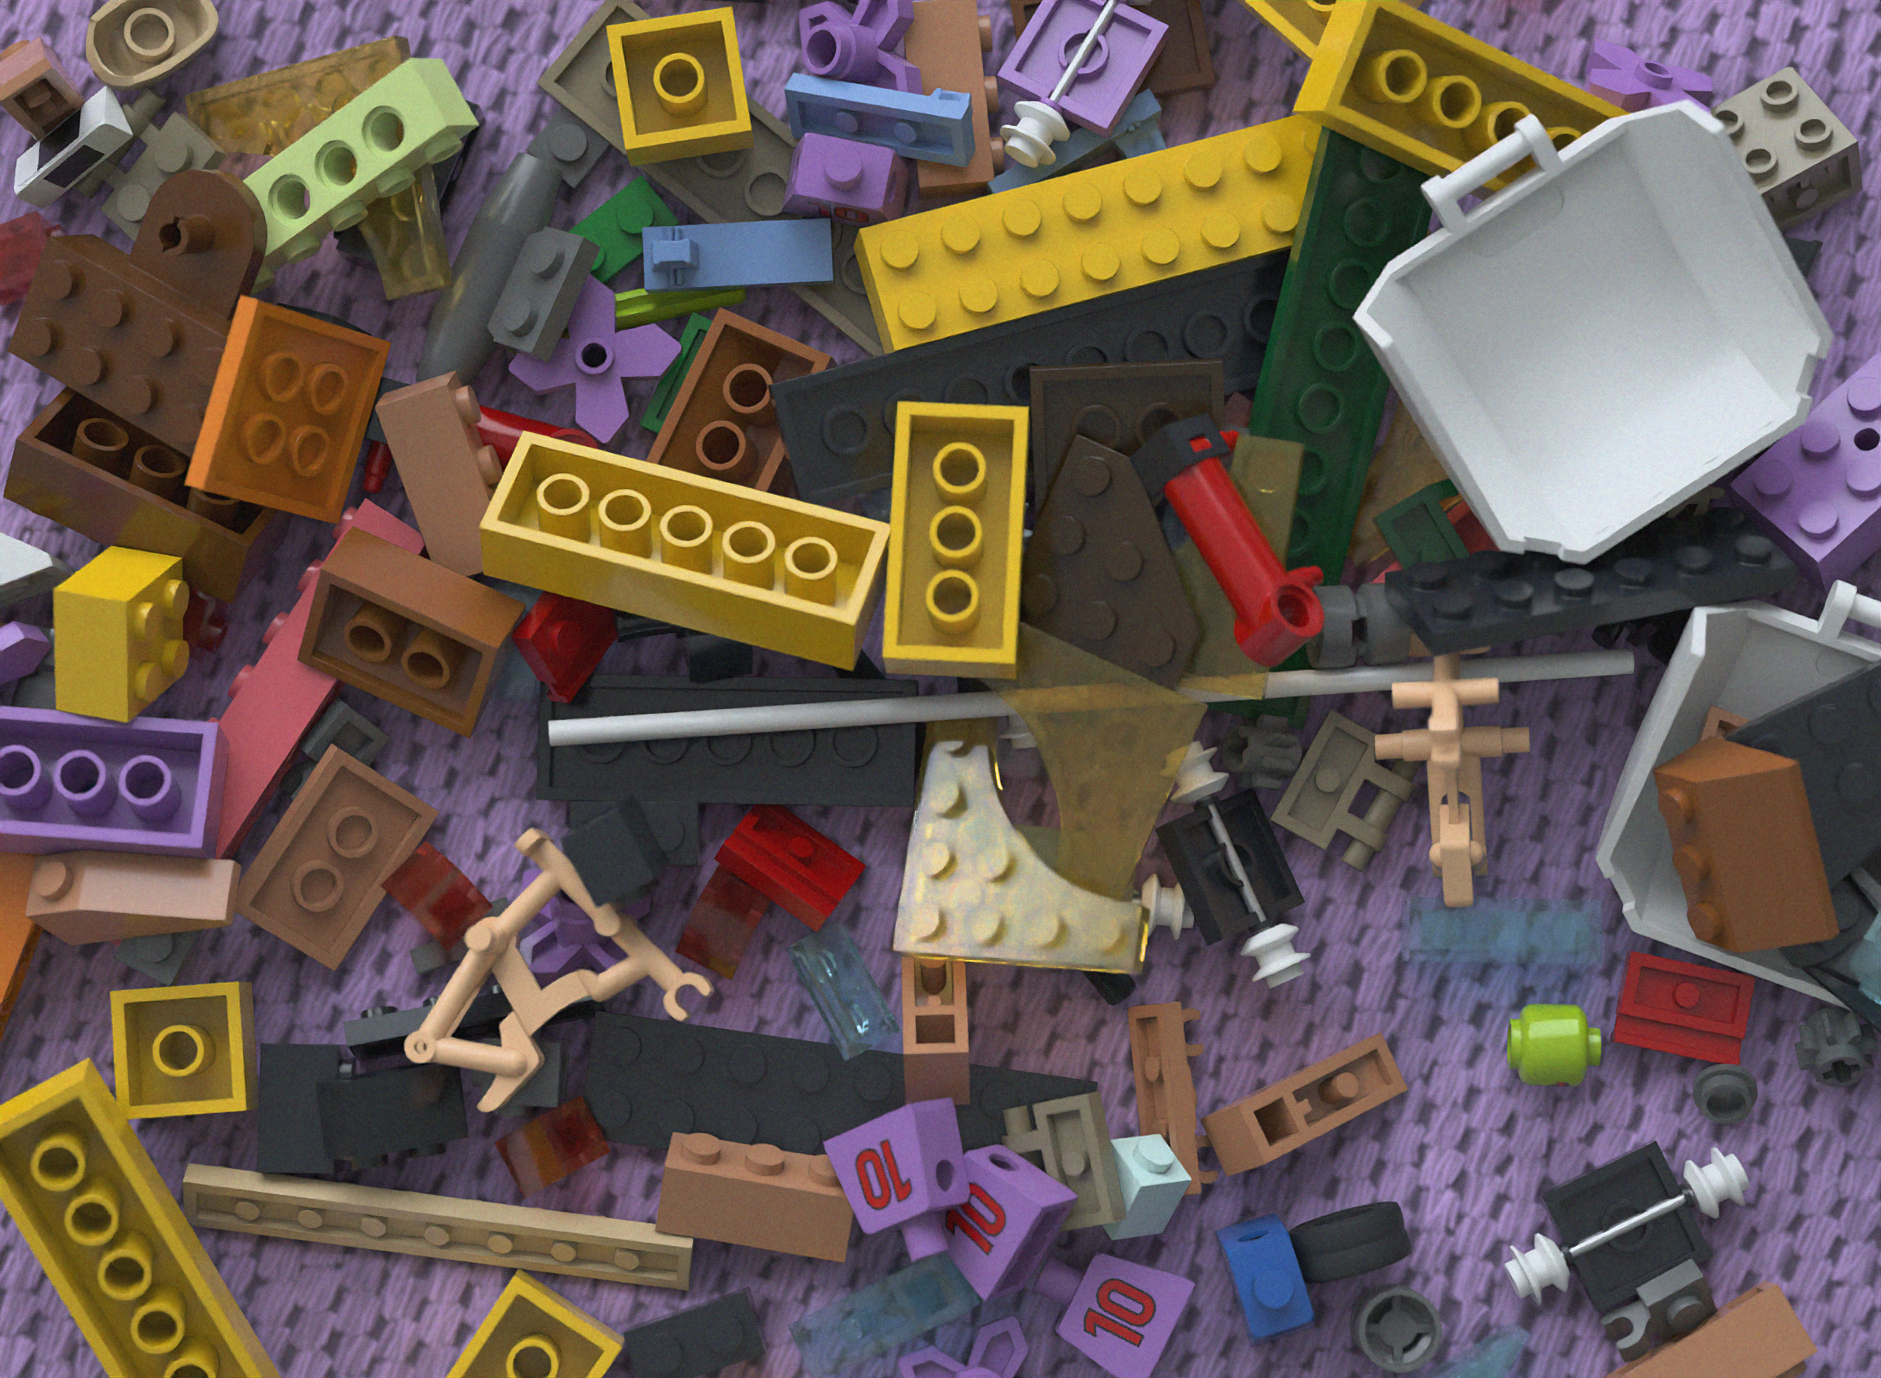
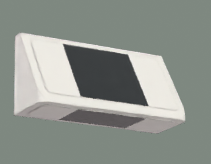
[14,86,134,209]

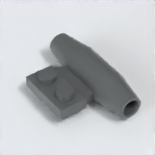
[415,152,601,387]

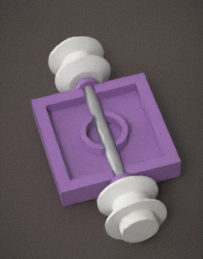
[997,0,1170,168]

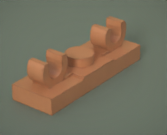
[1127,1002,1218,1196]

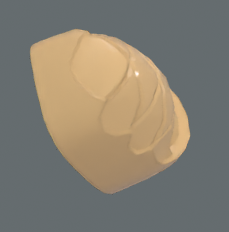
[86,0,219,93]

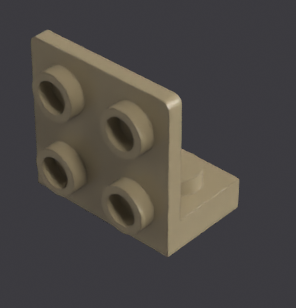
[1711,67,1863,234]

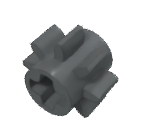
[1222,713,1302,790]
[1794,1007,1878,1087]

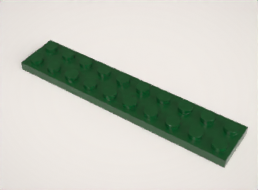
[1185,125,1433,730]

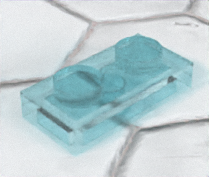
[785,920,901,1061]

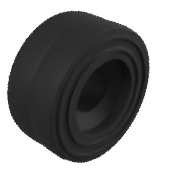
[1289,1201,1412,1283]

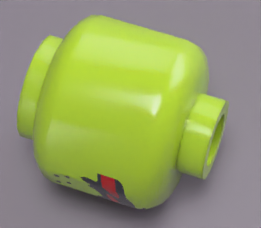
[1507,1003,1601,1087]

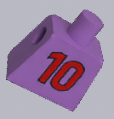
[781,133,910,228]
[823,1097,970,1263]
[938,1144,1079,1301]
[1032,1248,1195,1378]

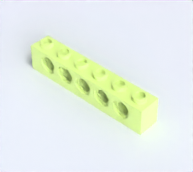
[243,58,479,296]

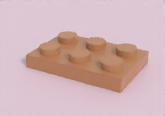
[234,743,439,971]

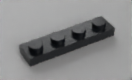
[344,970,607,1062]

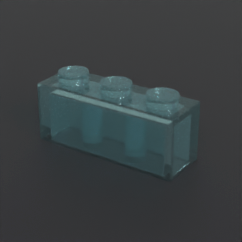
[1401,897,1602,966]

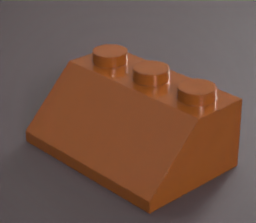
[645,307,839,497]
[297,526,527,739]
[1653,736,1840,954]

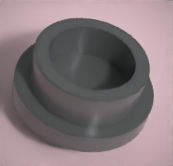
[1693,1064,1758,1124]

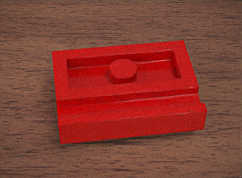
[511,591,618,703]
[714,805,866,933]
[1610,951,1756,1066]

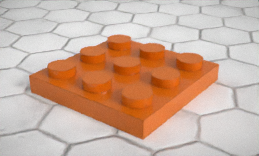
[185,295,392,525]

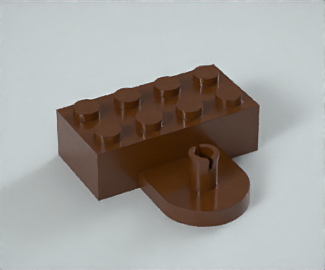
[7,169,267,459]

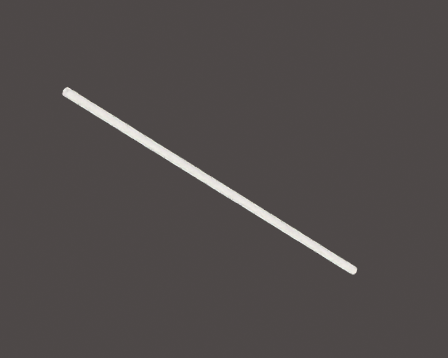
[549,648,1635,746]

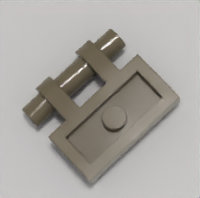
[73,86,228,242]
[1268,709,1423,872]
[1001,1091,1127,1232]

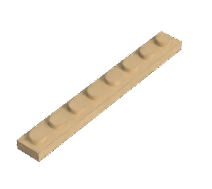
[183,1163,695,1291]

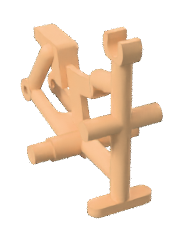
[1375,629,1530,908]
[405,828,715,1112]

